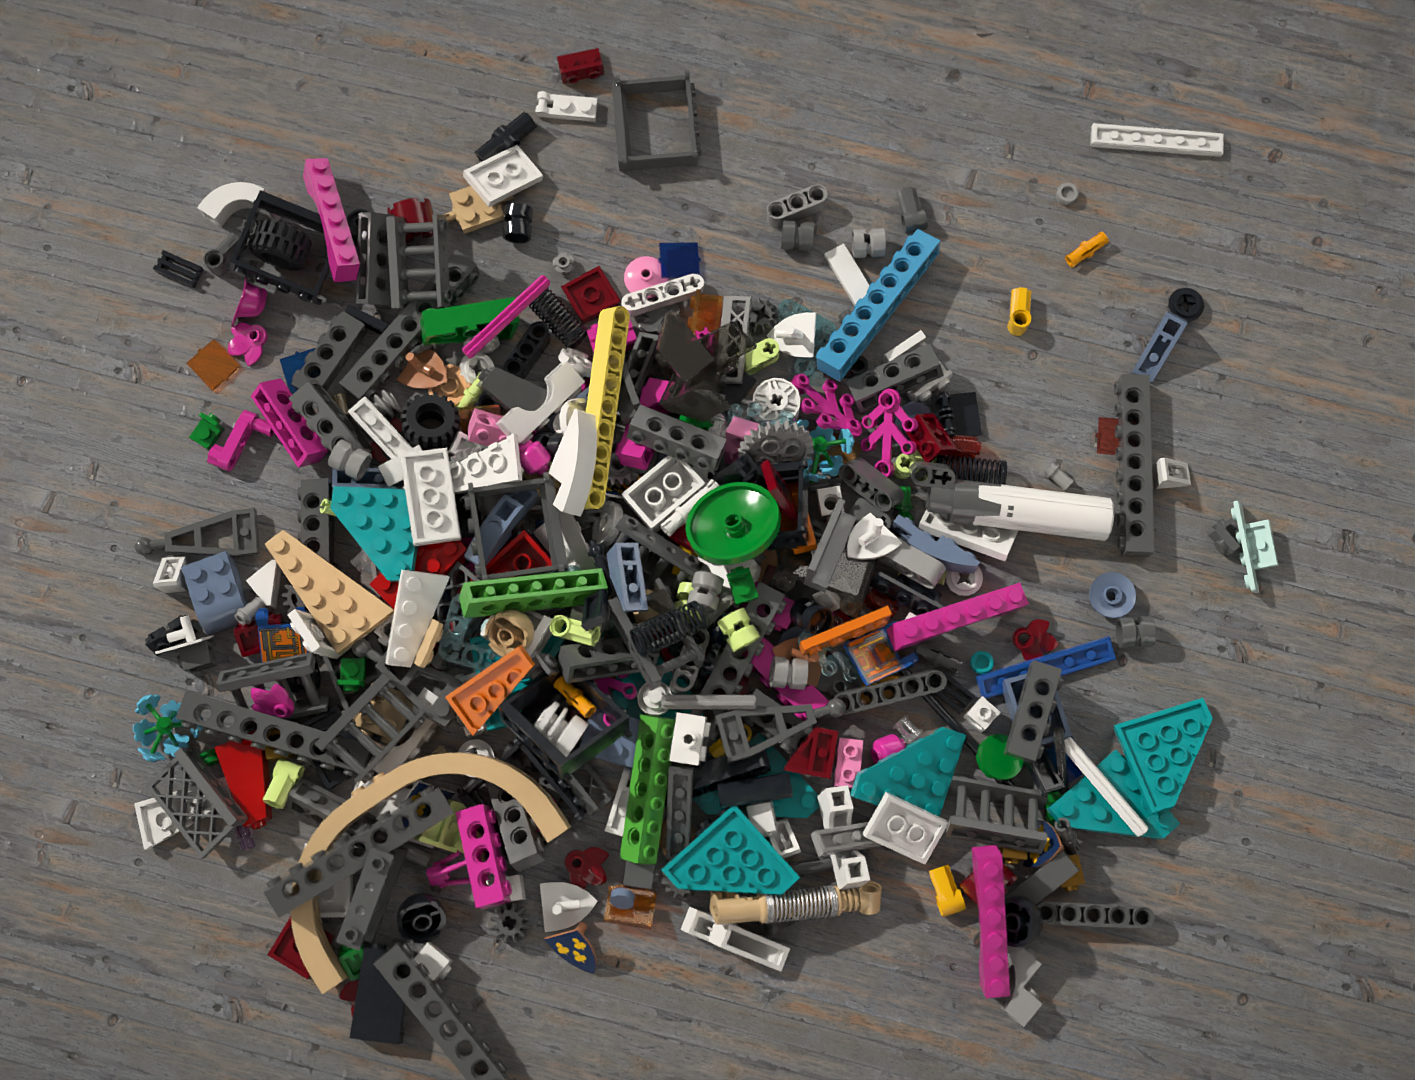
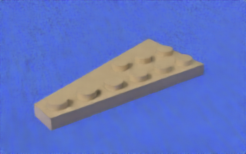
[265,530,394,655]

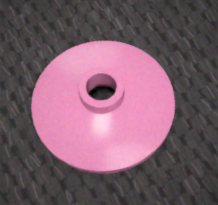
[624,256,668,299]

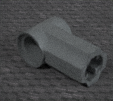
[897,187,928,233]
[203,232,247,276]

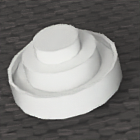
[637,682,672,716]

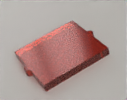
[1095,417,1137,455]

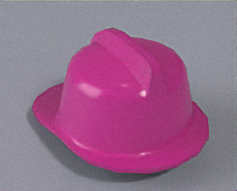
[231,276,267,328]

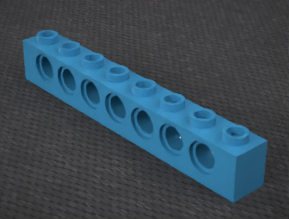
[816,229,940,382]

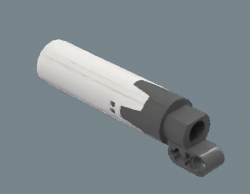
[909,461,1114,541]

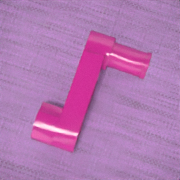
[207,409,275,472]

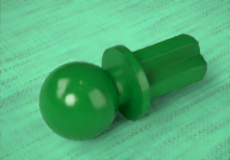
[895,486,914,521]

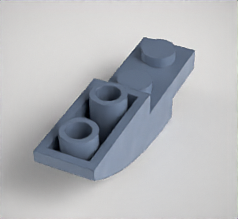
[464,490,539,567]
[891,515,980,574]

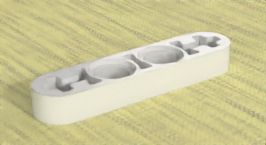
[621,274,704,317]

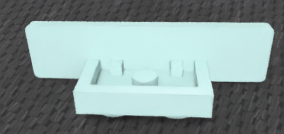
[1231,501,1279,593]

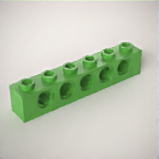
[459,568,608,618]
[620,715,676,864]

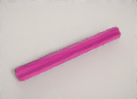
[462,275,550,359]

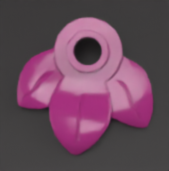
[228,323,268,366]
[251,684,294,718]

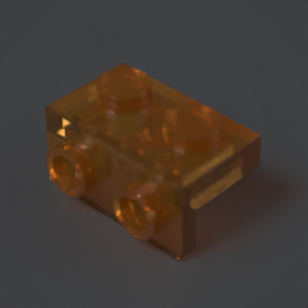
[687,289,723,340]
[604,885,657,930]

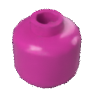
[519,440,551,476]
[870,734,907,764]

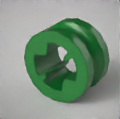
[199,748,219,767]

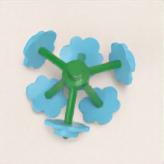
[797,419,854,483]
[133,694,203,763]

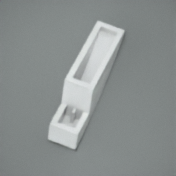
[548,409,597,517]
[680,907,790,971]

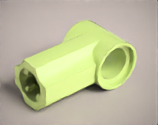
[549,615,601,647]
[263,758,304,809]

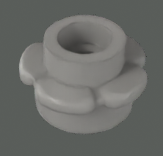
[553,253,575,274]

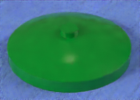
[686,482,781,565]

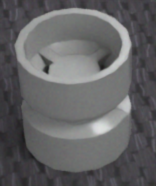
[852,228,886,258]
[328,439,372,481]
[686,571,724,614]
[769,656,808,690]

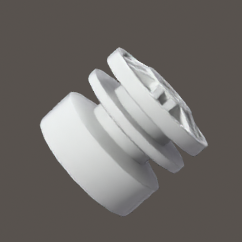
[752,378,800,426]
[534,701,589,757]

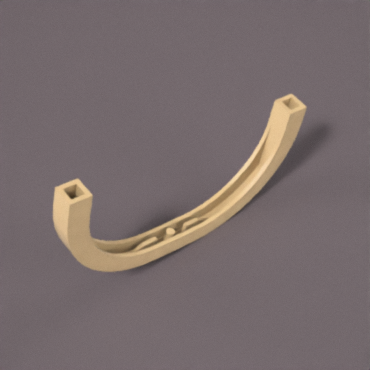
[291,753,571,994]

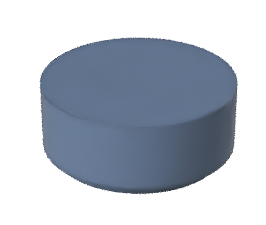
[610,888,635,909]

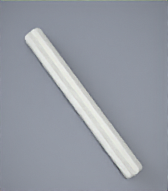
[1060,737,1148,837]

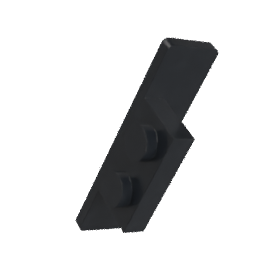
[870,572,944,615]

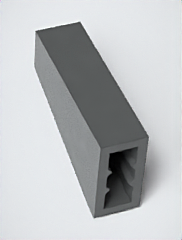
[476,367,569,432]

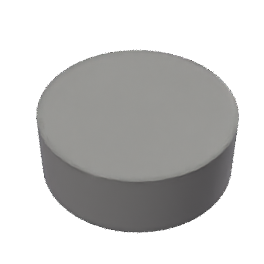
[1055,183,1079,206]

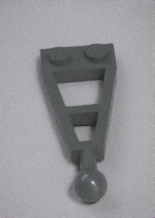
[134,508,260,557]
[352,639,464,729]
[715,698,846,763]

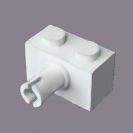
[669,712,711,765]

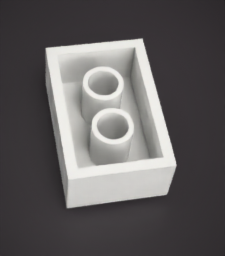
[622,455,706,533]

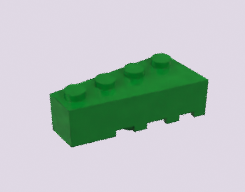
[420,297,520,345]

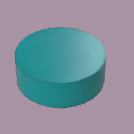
[969,651,994,675]

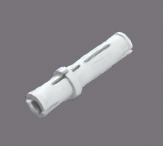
[660,479,719,536]

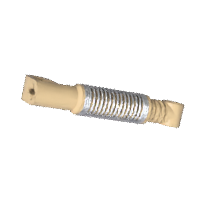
[710,881,882,925]

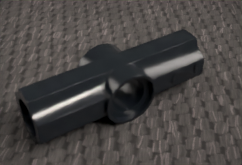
[474,112,537,162]

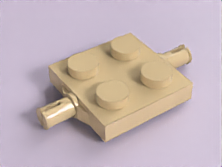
[443,186,514,234]

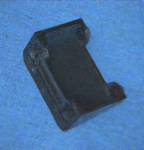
[769,531,877,618]

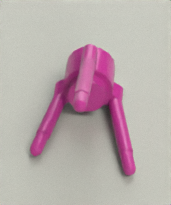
[426,850,489,888]

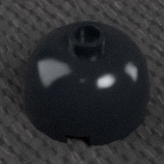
[397,893,446,944]
[1005,896,1043,948]

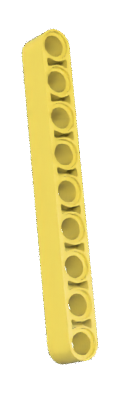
[584,306,630,510]

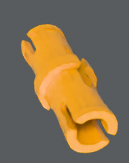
[1065,232,1109,267]
[554,676,596,718]

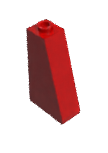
[214,729,272,830]

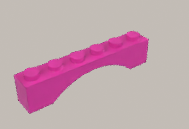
[303,158,360,282]
[886,583,1029,651]
[972,845,1010,998]

